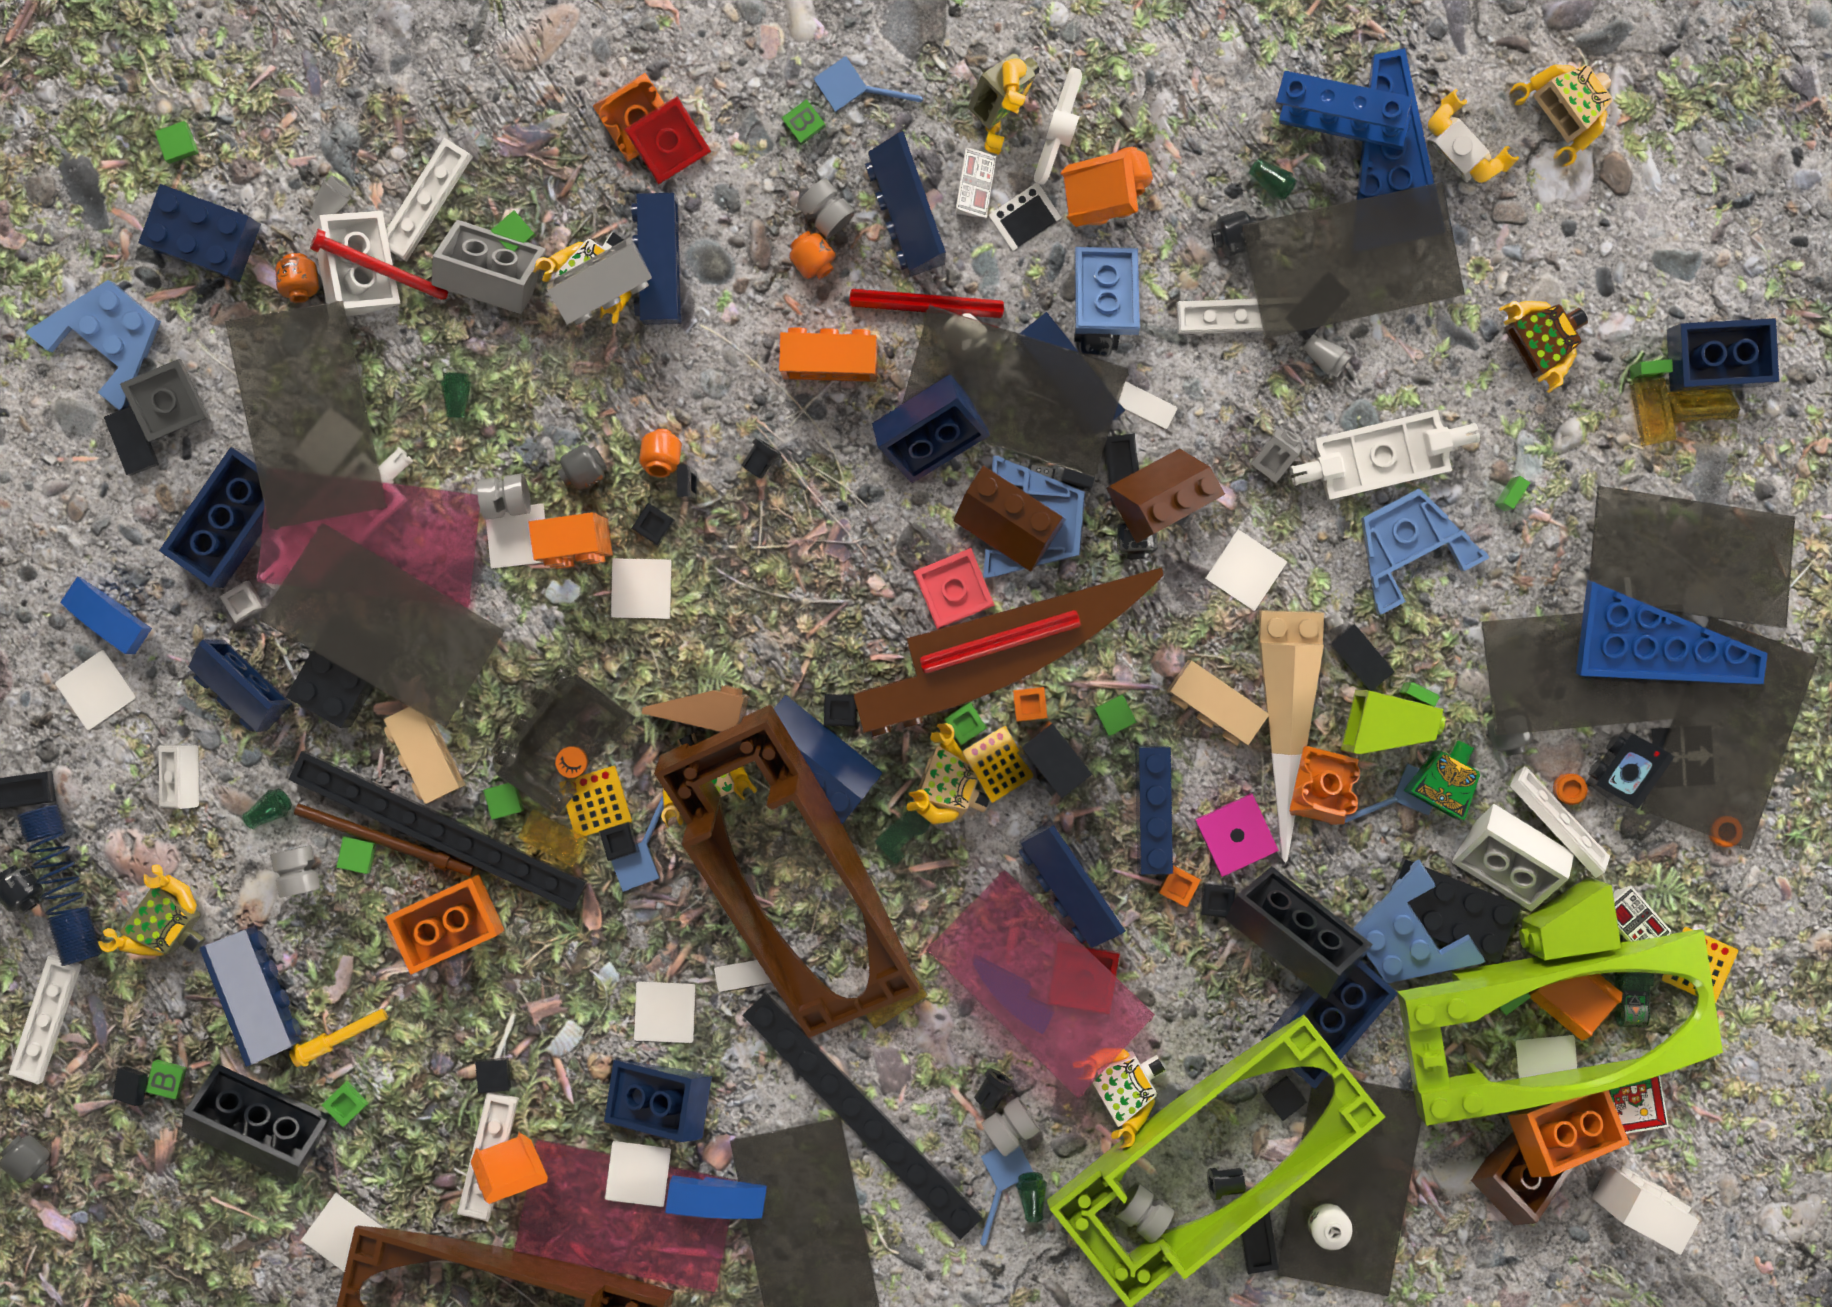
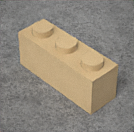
[1167,660,1270,746]
[384,702,466,804]

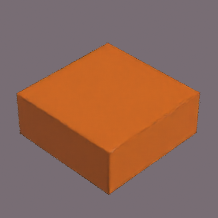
[1013,687,1048,722]
[1158,865,1201,908]

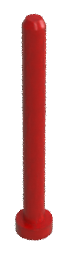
[310,228,449,300]

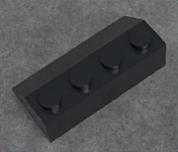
[1225,866,1373,999]
[182,1064,330,1184]

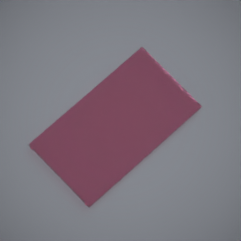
[257,467,480,607]
[926,870,1155,1099]
[514,1139,738,1292]

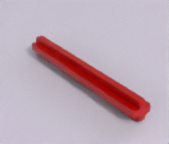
[849,289,1004,318]
[920,610,1081,673]

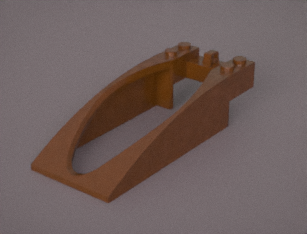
[853,567,1164,737]
[654,704,919,1038]
[337,1225,675,1307]

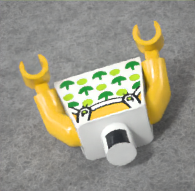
[1427,89,1519,183]
[533,232,632,324]
[1072,1048,1166,1149]

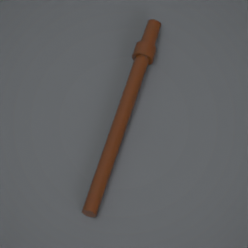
[294,803,475,877]

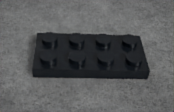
[1389,858,1522,964]

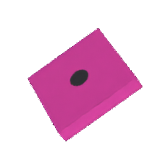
[1194,793,1279,877]

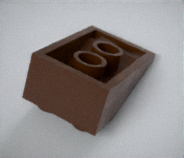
[1471,1132,1574,1226]

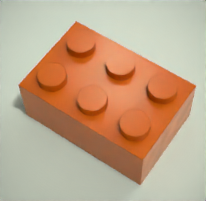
[779,327,878,382]
[528,512,613,569]
[384,874,505,975]
[1508,1090,1630,1177]

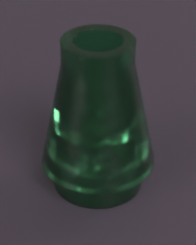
[1249,158,1297,201]
[440,372,472,418]
[242,788,292,829]
[1016,1172,1047,1222]

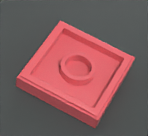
[913,548,995,629]

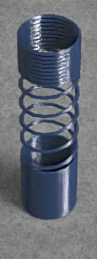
[16,805,102,966]

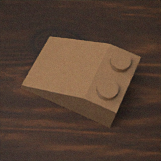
[642,685,749,732]

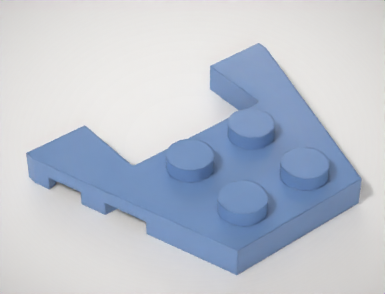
[26,280,161,411]
[983,456,1085,578]
[1361,489,1489,615]
[1353,859,1485,983]

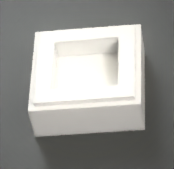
[219,581,265,624]

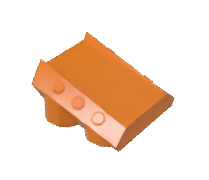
[593,73,664,162]
[1060,150,1138,227]
[1289,746,1360,825]
[1529,974,1623,1041]
[471,1132,548,1204]

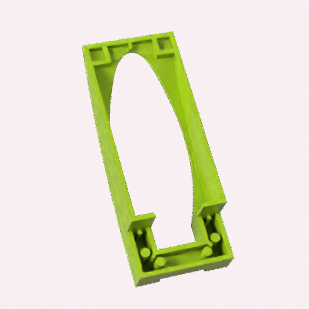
[1397,929,1723,1126]
[1047,1015,1385,1307]

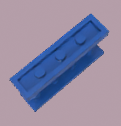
[1276,71,1413,150]

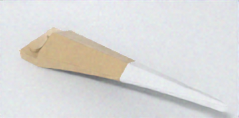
[1258,610,1324,863]

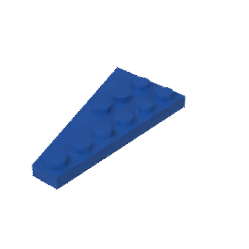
[1350,48,1445,255]
[1576,580,1768,684]

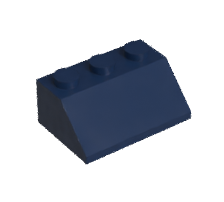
[872,374,990,483]
[188,639,292,732]

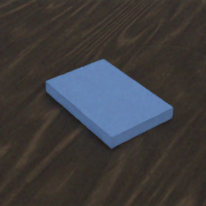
[1075,247,1140,335]

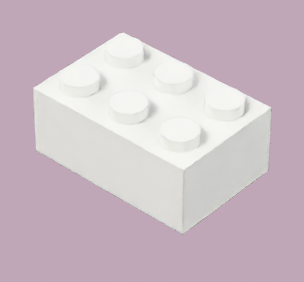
[1591,1165,1699,1255]

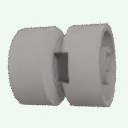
[797,178,856,239]
[477,473,531,520]
[270,845,320,898]
[982,1097,1041,1157]
[1114,1182,1175,1243]

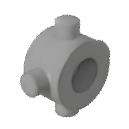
[1324,611,1347,630]

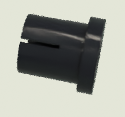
[741,437,782,479]
[974,1068,1014,1111]
[1207,1168,1246,1201]

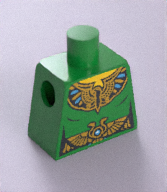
[1404,741,1480,821]

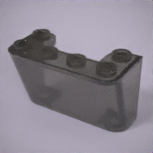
[491,663,636,816]

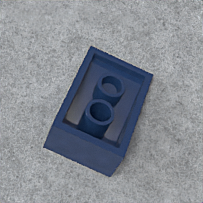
[604,1059,712,1142]

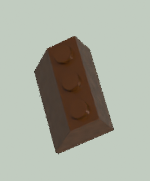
[1106,448,1225,543]
[953,465,1066,572]

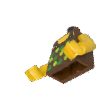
[1499,301,1588,393]

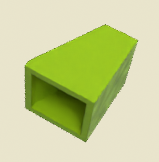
[1340,689,1446,754]
[1519,878,1621,960]

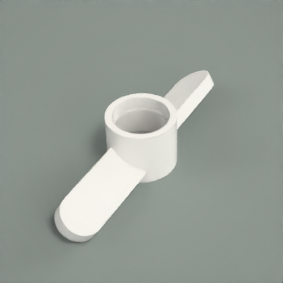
[1034,68,1082,185]

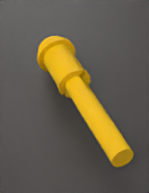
[289,1008,388,1067]

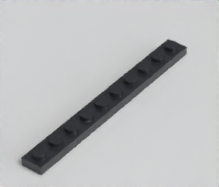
[288,751,588,911]
[742,992,983,1240]

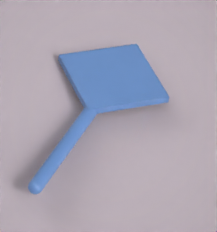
[813,56,923,112]
[1345,764,1432,823]
[611,795,664,892]
[980,1145,1034,1246]

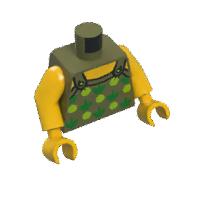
[968,53,1040,155]
[98,864,205,956]

